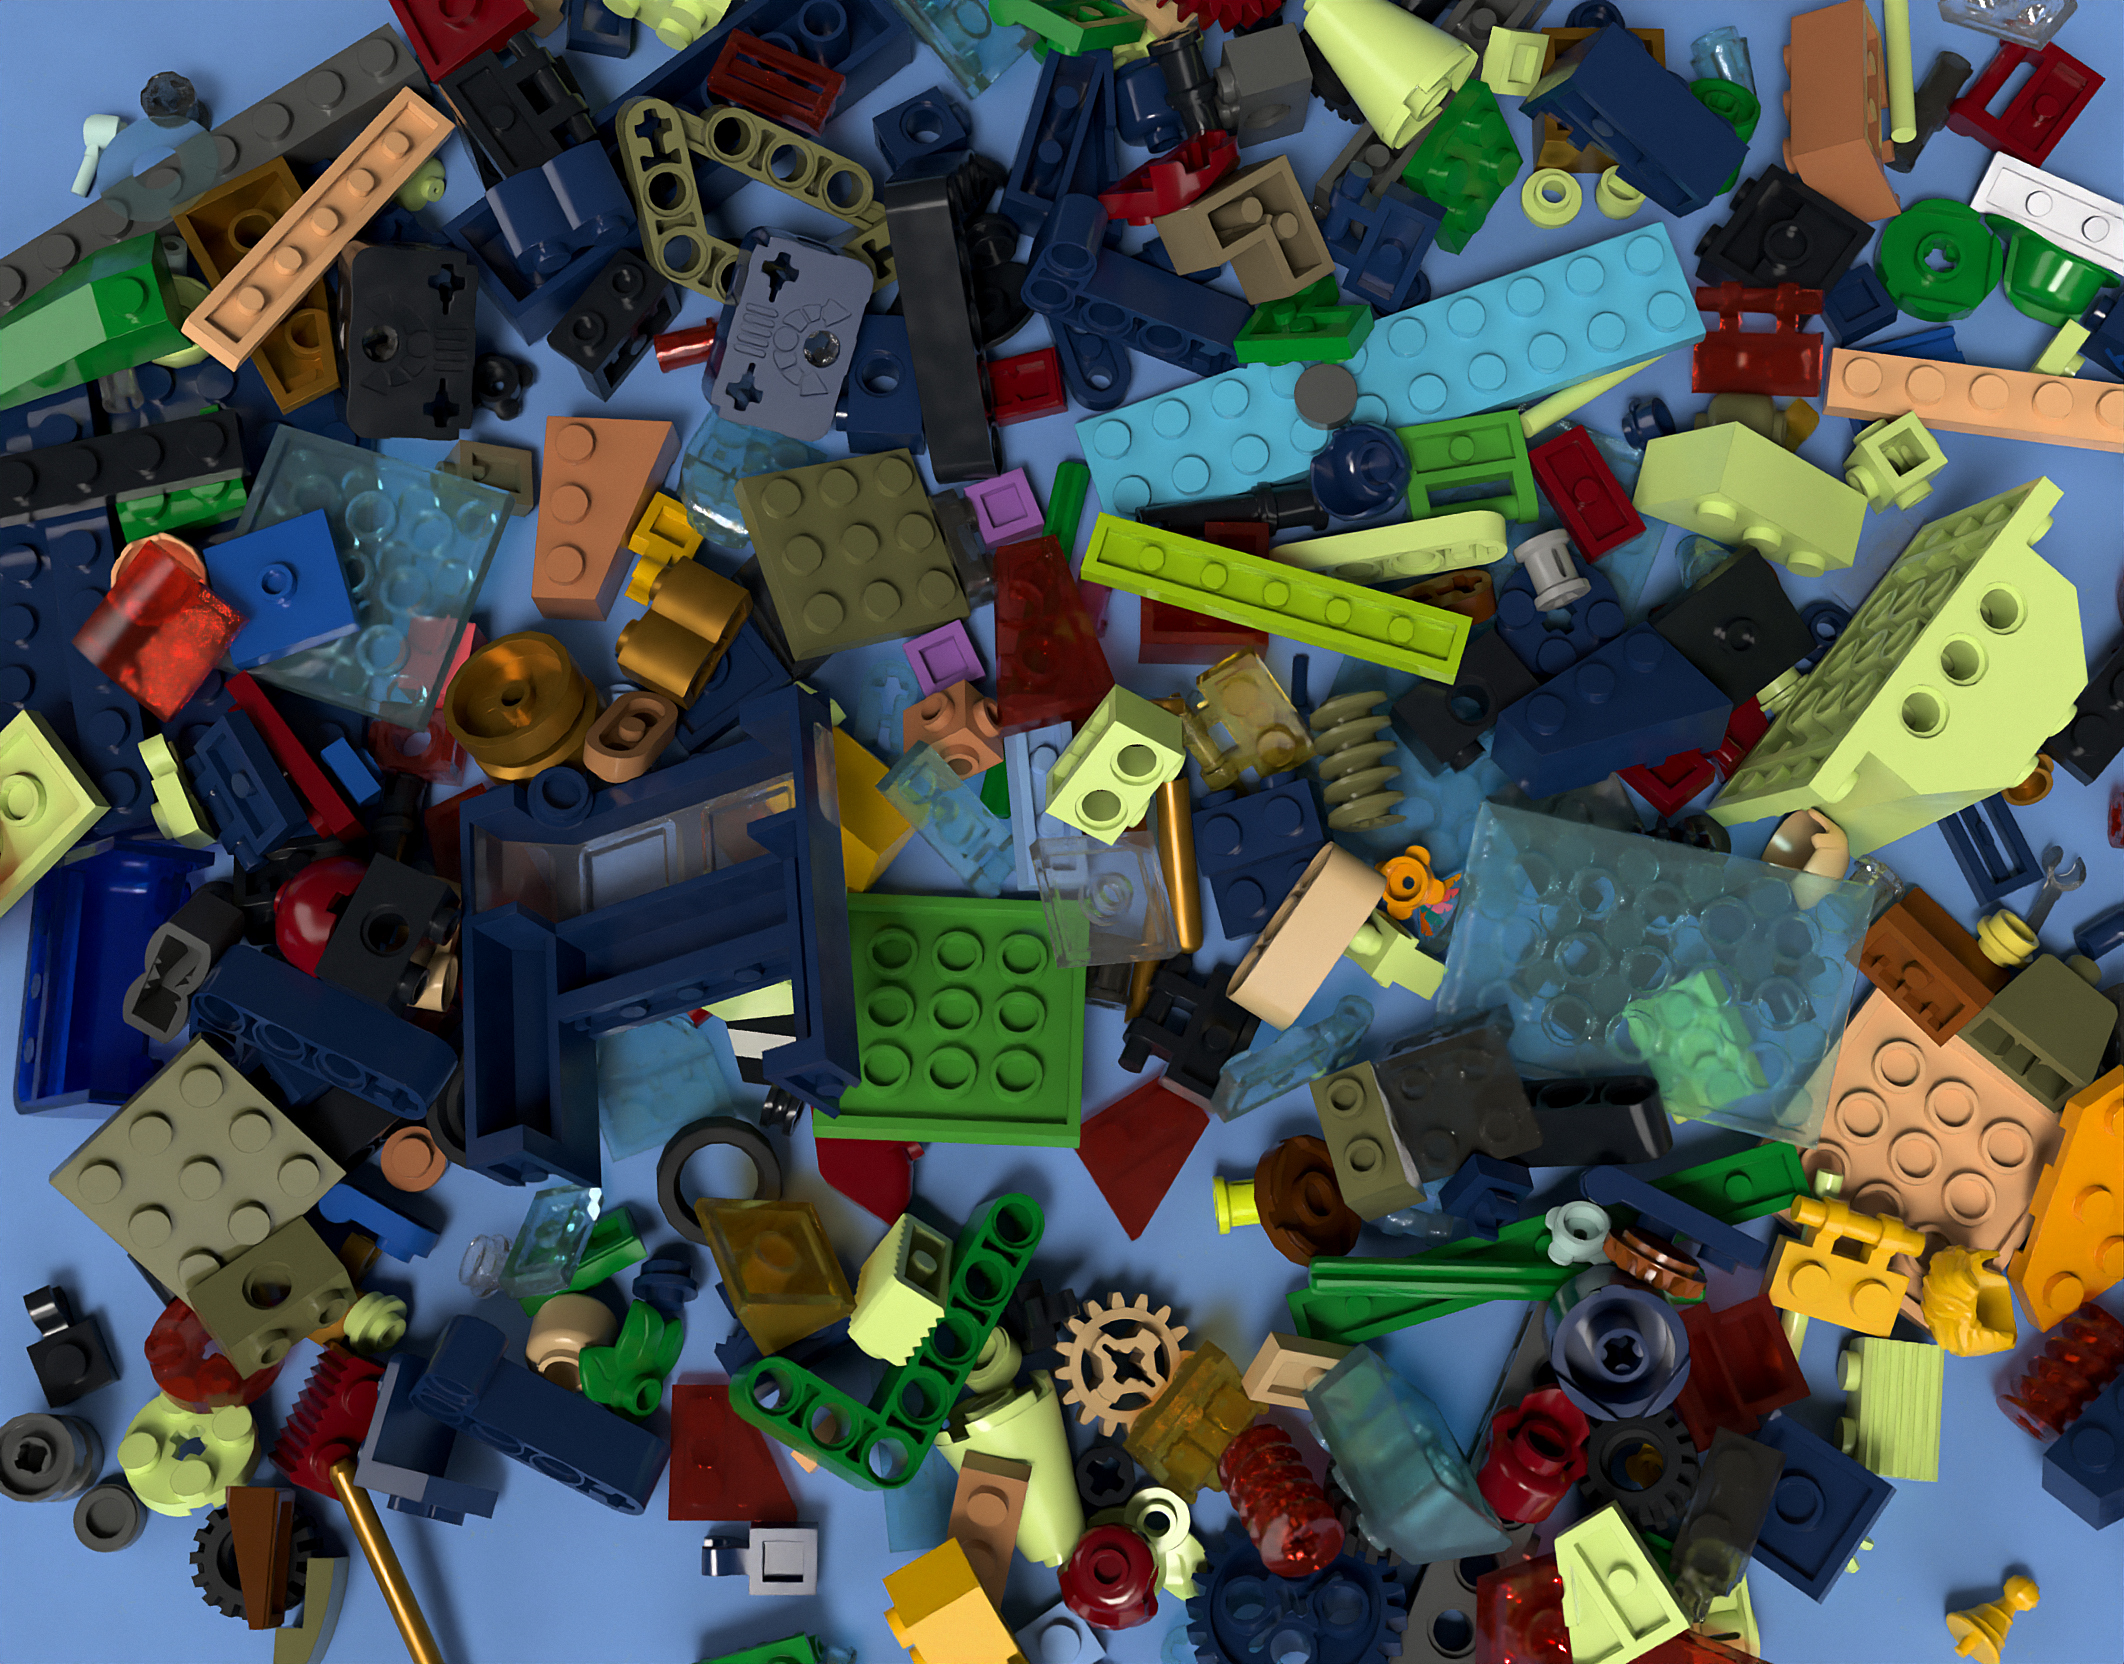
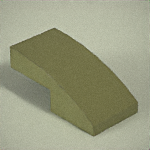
[273,1556,350,1664]

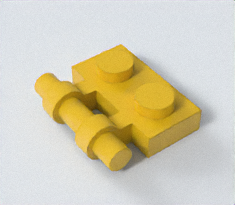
[1757,1195,1926,1339]

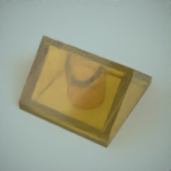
[693,1197,857,1357]

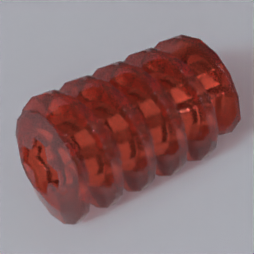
[1996,1301,2124,1443]
[1217,1423,1345,1577]

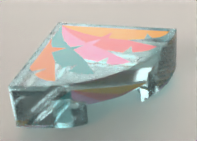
[1417,868,1479,955]

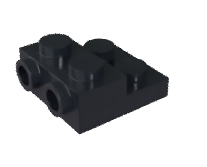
[1694,163,1876,333]

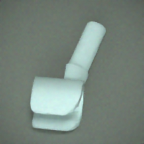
[71,114,129,198]

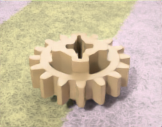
[1050,1292,1196,1438]

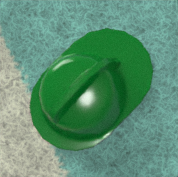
[1985,213,2121,329]

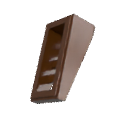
[225,1486,296,1630]

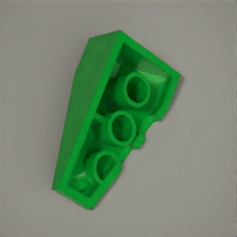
[0,230,193,411]

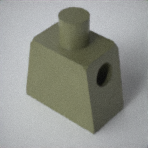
[1956,953,2118,1114]

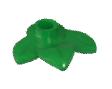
[578,1299,684,1425]

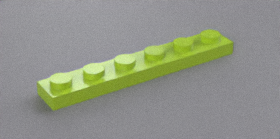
[1080,512,1473,685]

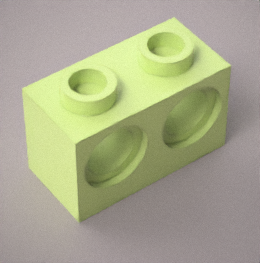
[1045,684,1186,846]

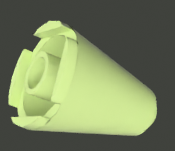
[1303,0,1478,150]
[933,1369,1088,1568]

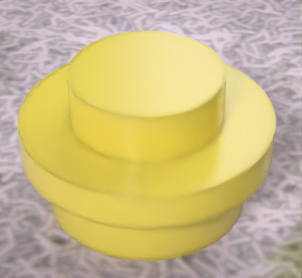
[1977,909,2040,969]

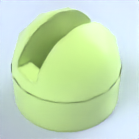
[1595,165,1646,220]

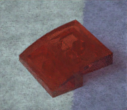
[71,540,250,723]

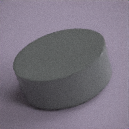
[1294,363,1357,431]
[73,1484,147,1553]

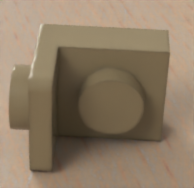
[432,439,534,522]

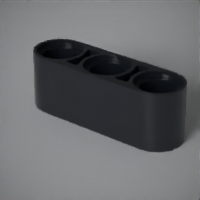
[1473,1075,1673,1168]

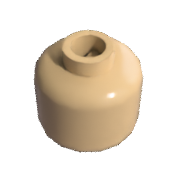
[525,1293,619,1393]

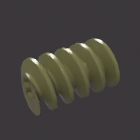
[1309,690,1408,832]

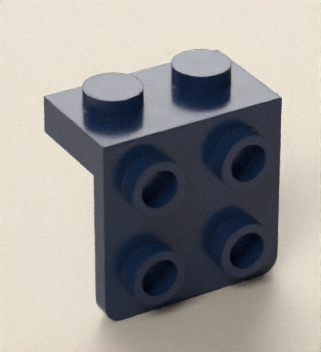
[353,1352,499,1526]

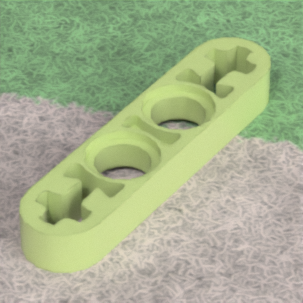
[1265,510,1507,586]

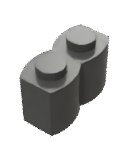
[123,889,245,1044]

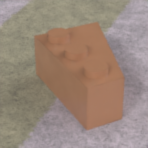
[1782,0,1901,223]
[531,416,681,621]

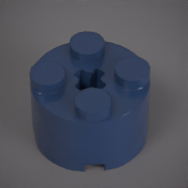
[1542,1264,1691,1421]

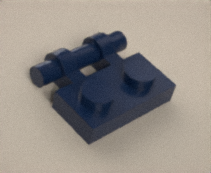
[1317,161,1448,314]
[183,709,308,874]

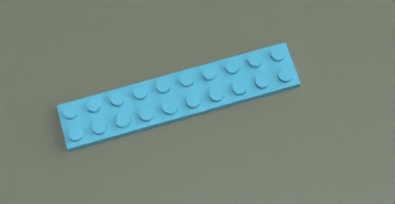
[1074,221,1707,528]

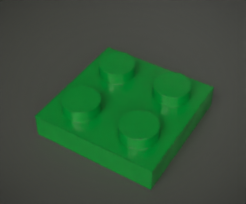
[1401,78,1523,255]

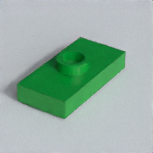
[509,1206,648,1318]

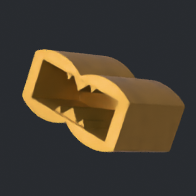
[615,555,753,711]

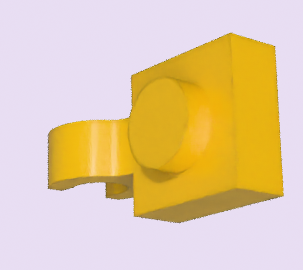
[624,491,713,606]

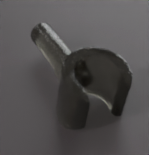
[2025,846,2087,936]

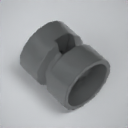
[0,1413,105,1503]

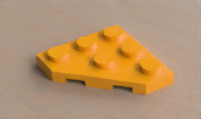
[2006,1065,2124,1333]

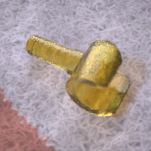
[1785,398,1820,453]

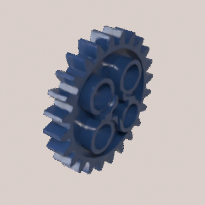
[1185,1505,1408,1664]

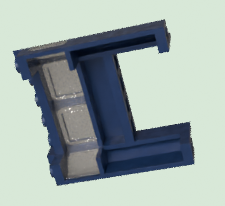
[459,684,862,1188]

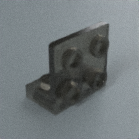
[1372,1003,1544,1183]

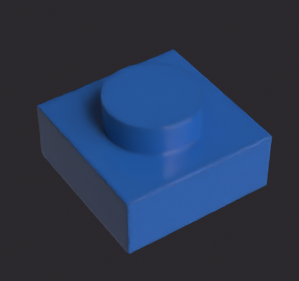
[320,737,384,817]

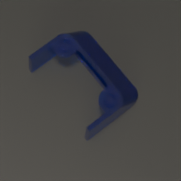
[13,836,215,1120]

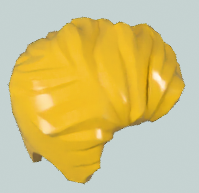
[1920,1244,2017,1357]

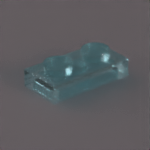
[498,1184,605,1300]

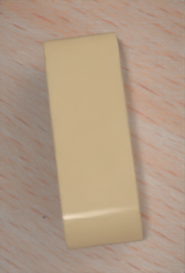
[1226,841,1387,1032]

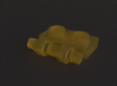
[1168,644,1317,799]

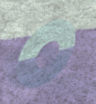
[97,115,218,222]

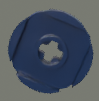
[1493,554,1625,682]

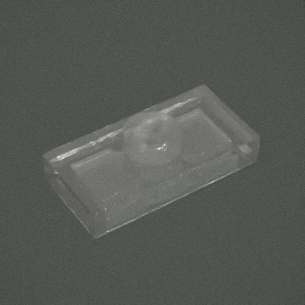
[1818,506,1931,618]

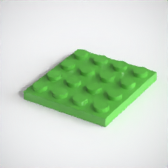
[812,893,1088,1148]

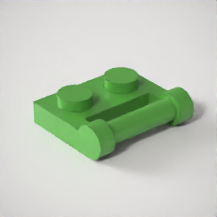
[1394,409,1539,525]

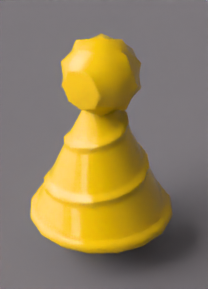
[1946,1574,2041,1664]

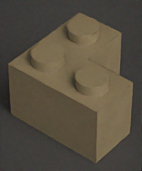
[1152,154,1336,305]

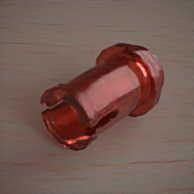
[653,316,719,374]

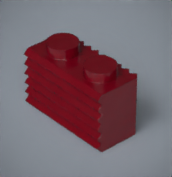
[267,1340,388,1502]

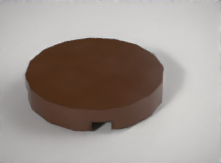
[1254,1134,1362,1268]

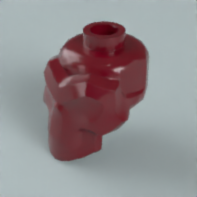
[1475,1383,1590,1524]
[1056,1522,1160,1631]

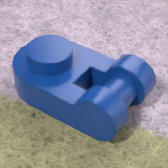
[319,1183,441,1264]

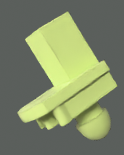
[1343,907,1450,1000]

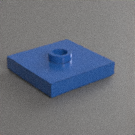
[202,508,363,672]

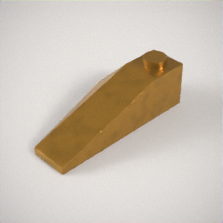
[169,155,341,415]

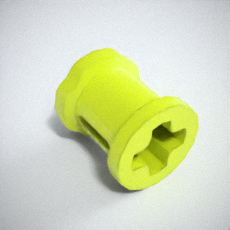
[1212,1175,1261,1235]

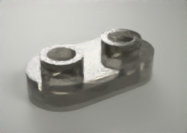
[928,488,1001,611]

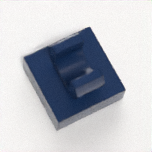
[1438,1153,1534,1242]

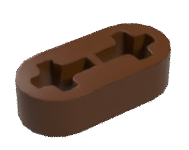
[1391,569,1497,626]

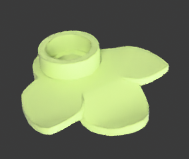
[1086,1484,1207,1602]

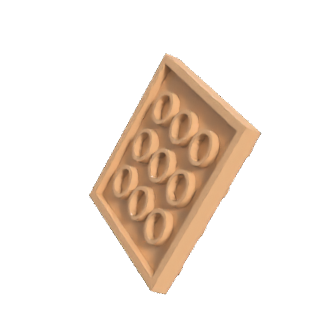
[1755,985,2066,1342]

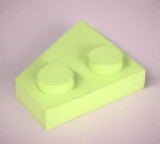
[1554,1499,1693,1664]

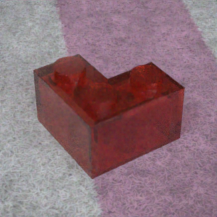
[1138,522,1269,666]

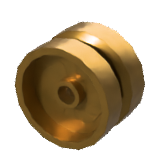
[442,630,608,792]

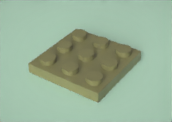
[733,448,971,661]
[49,1032,347,1310]

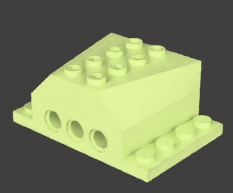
[1705,476,2088,859]

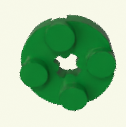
[1874,199,2003,322]

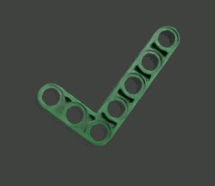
[728,1193,1045,1491]

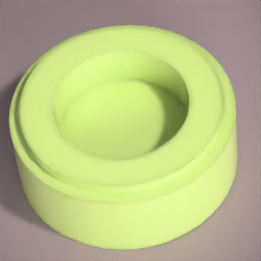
[965,1325,1022,1395]

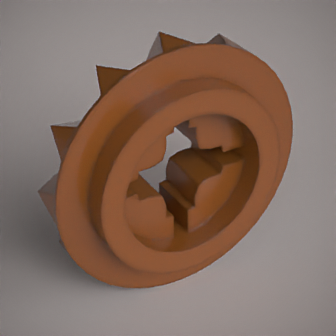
[1602,1226,1708,1299]

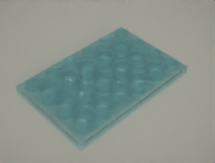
[1427,799,1878,1150]

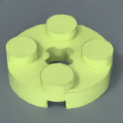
[117,1379,261,1517]

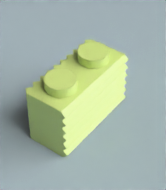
[847,1213,955,1366]
[1833,1337,1945,1482]

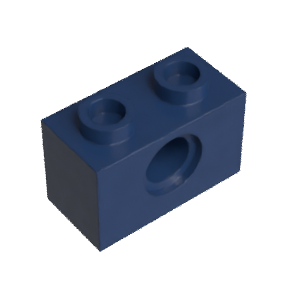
[836,314,925,455]

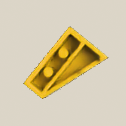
[882,1537,1031,1664]

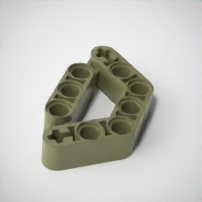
[615,96,897,304]

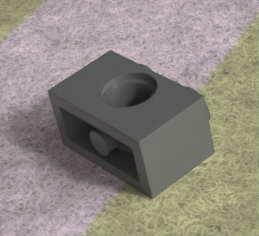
[1213,22,1313,149]

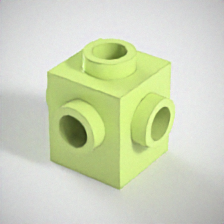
[1843,410,1948,515]

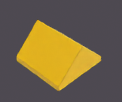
[763,726,936,894]

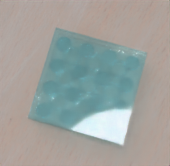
[184,424,516,733]

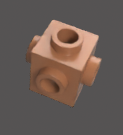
[903,679,1006,791]

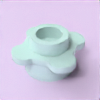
[1545,1201,1612,1265]

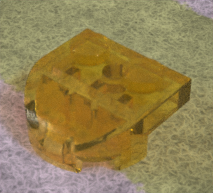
[1122,1340,1269,1504]

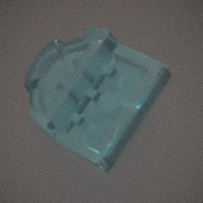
[676,408,827,549]
[596,1015,737,1163]

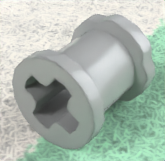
[1513,529,1591,612]

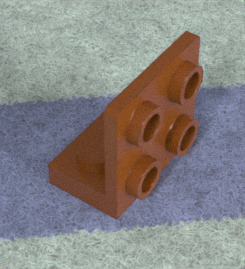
[1844,887,2011,1048]

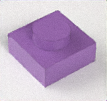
[964,467,1044,552]
[902,619,986,699]

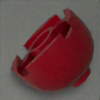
[274,855,395,981]

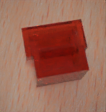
[1672,1293,1811,1453]

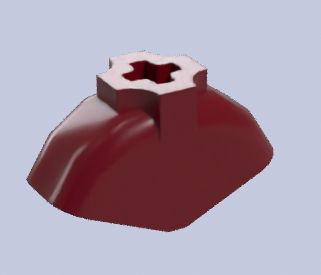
[810,1105,926,1228]

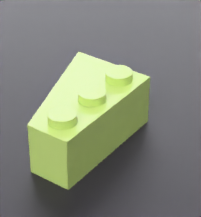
[1632,421,1869,577]

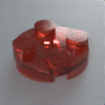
[144,1298,285,1414]

